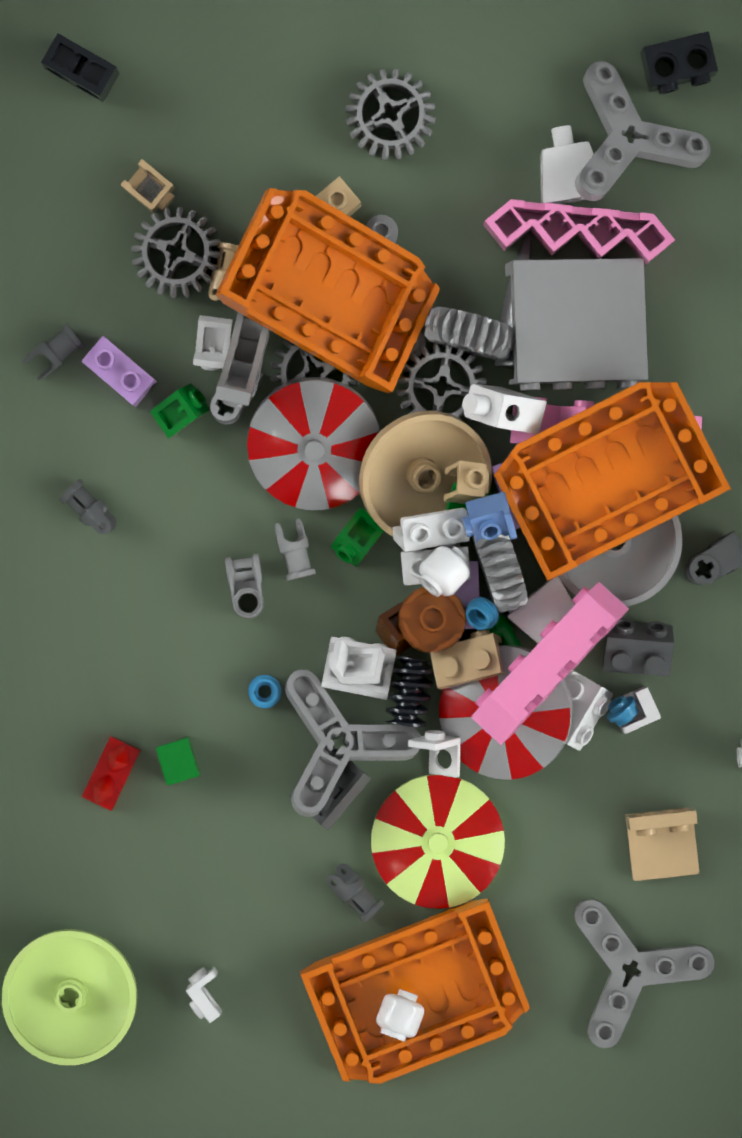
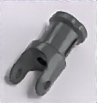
[23,323,85,380]
[59,479,116,534]
[327,863,384,923]

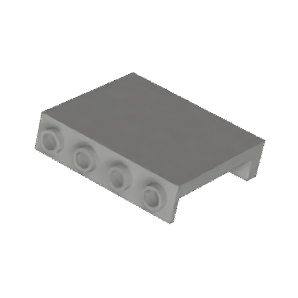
[505,258,648,391]

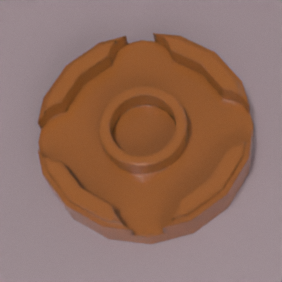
[398,587,466,653]

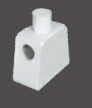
[540,125,594,204]
[462,384,547,434]
[506,576,574,644]

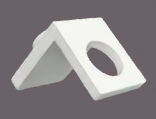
[408,730,461,778]

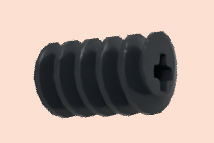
[385,655,434,728]

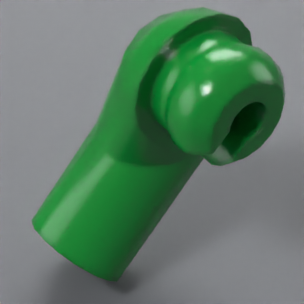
[484,615,522,647]

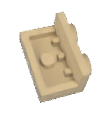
[430,630,505,689]

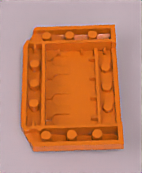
[215,188,440,393]
[494,382,731,581]
[300,898,530,1084]

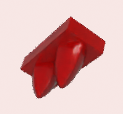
[81,736,141,811]

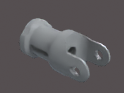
[275,518,316,581]

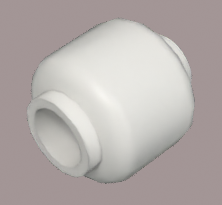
[419,546,470,597]
[376,989,425,1042]

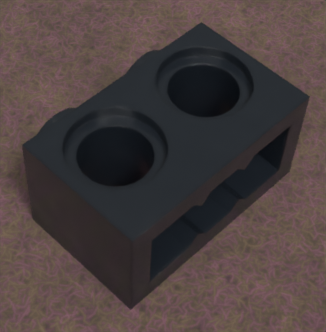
[640,31,718,95]
[41,33,120,102]

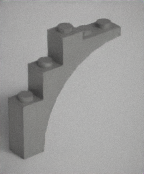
[214,312,271,407]

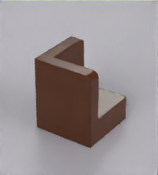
[375,601,412,655]

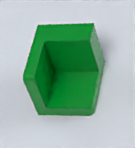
[156,736,201,786]

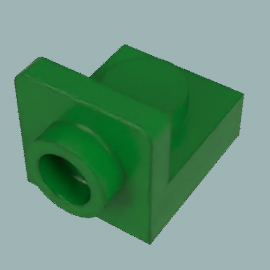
[149,383,210,439]
[330,507,384,567]

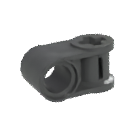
[685,531,742,585]

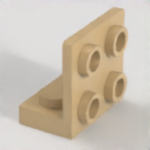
[625,807,699,881]

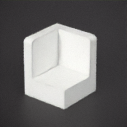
[611,686,661,734]

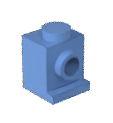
[462,491,517,544]

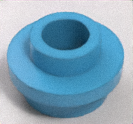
[466,597,499,630]
[248,675,282,708]
[606,696,639,726]

